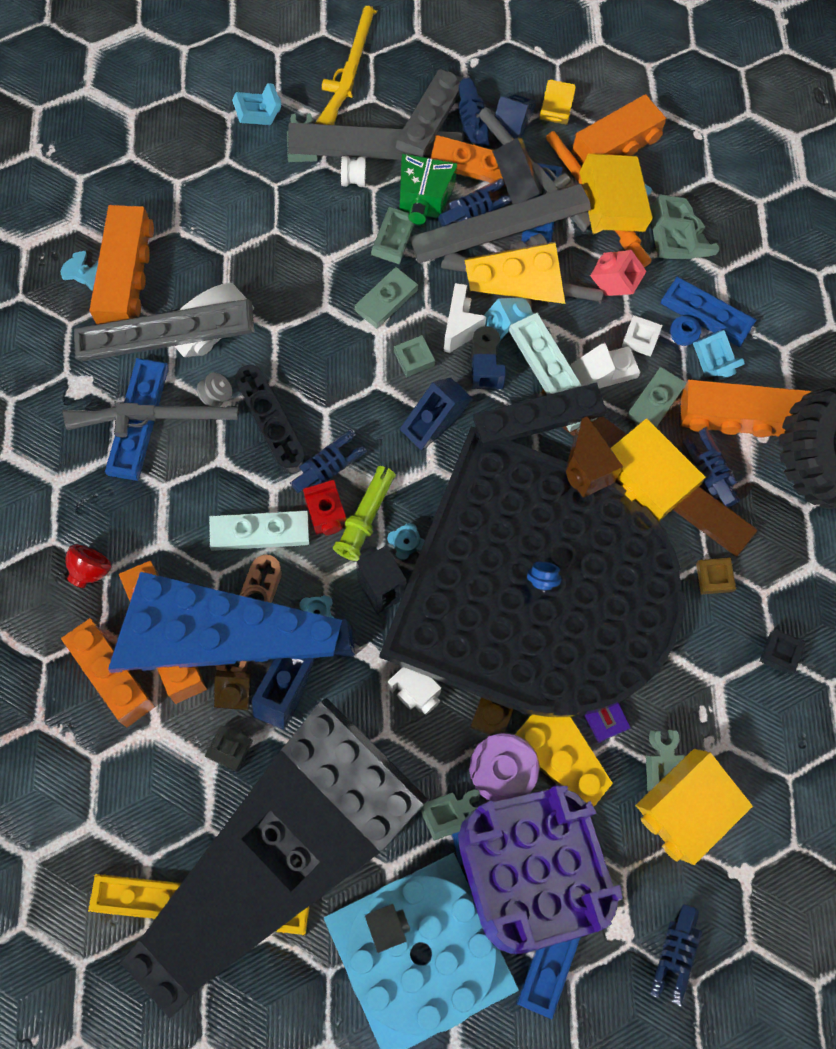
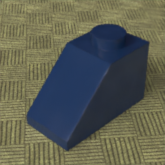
[490,92,537,139]
[400,377,473,450]
[252,658,315,730]

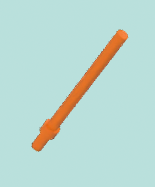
[546,131,652,267]

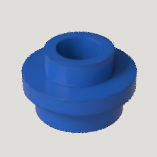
[670,316,701,346]
[527,561,561,590]

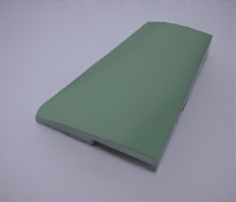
[650,195,720,259]

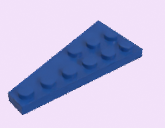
[108,572,342,673]

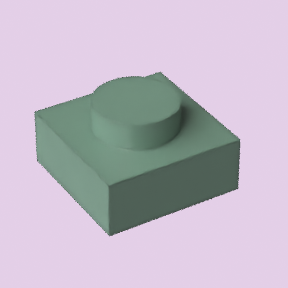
[394,335,435,377]

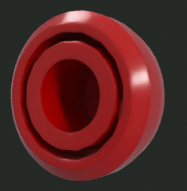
[65,544,112,588]

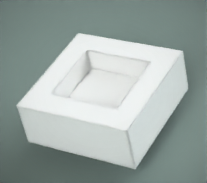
[622,315,662,357]

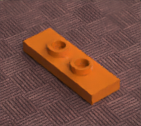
[430,135,506,187]

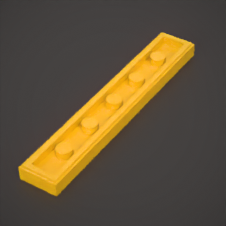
[88,874,310,935]

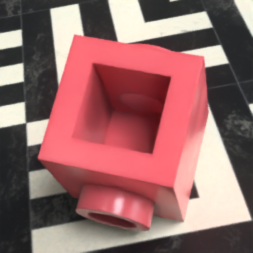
[590,250,646,296]

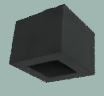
[364,904,411,953]

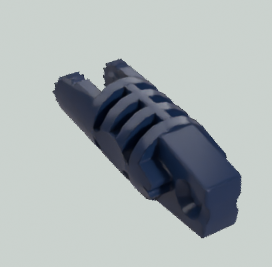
[458,77,489,148]
[438,178,512,227]
[682,427,740,507]
[290,429,368,493]
[650,904,702,1006]

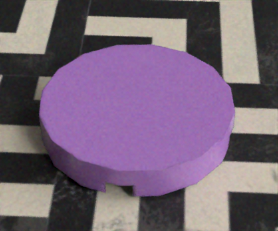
[469,733,540,802]

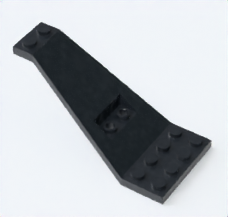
[121,698,429,1018]

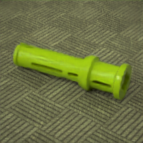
[333,466,396,561]

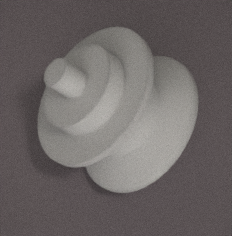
[197,373,232,407]

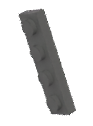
[396,69,464,157]

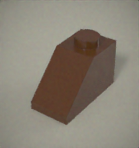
[566,416,623,498]

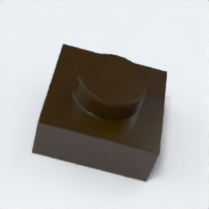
[214,670,252,710]
[470,697,513,735]

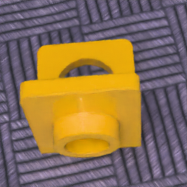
[540,80,576,125]

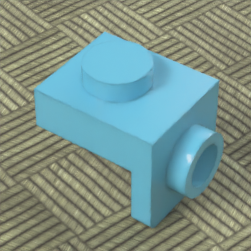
[232,83,281,125]
[484,298,533,340]
[693,330,745,380]

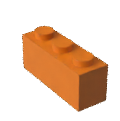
[572,94,667,164]
[61,618,155,728]

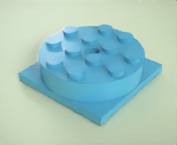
[324,853,519,1049]

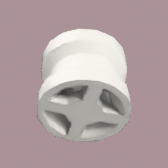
[341,156,366,187]

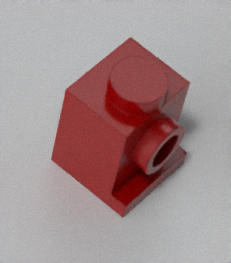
[303,480,346,535]

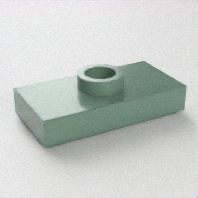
[371,207,415,264]
[355,267,418,329]
[626,367,686,428]

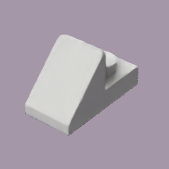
[444,283,486,353]
[570,343,640,388]

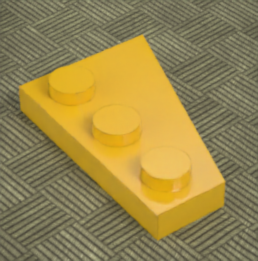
[465,242,565,304]
[516,714,613,807]

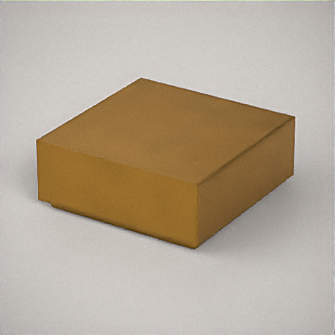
[696,558,736,594]

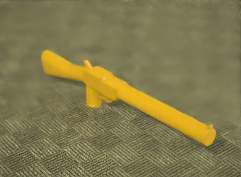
[315,6,377,125]

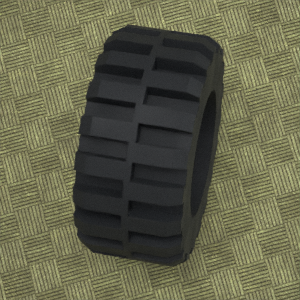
[779,385,836,509]

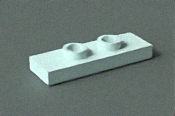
[209,511,309,551]

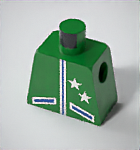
[400,154,457,224]

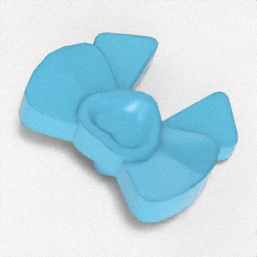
[60,251,98,291]

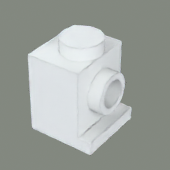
[388,667,441,715]

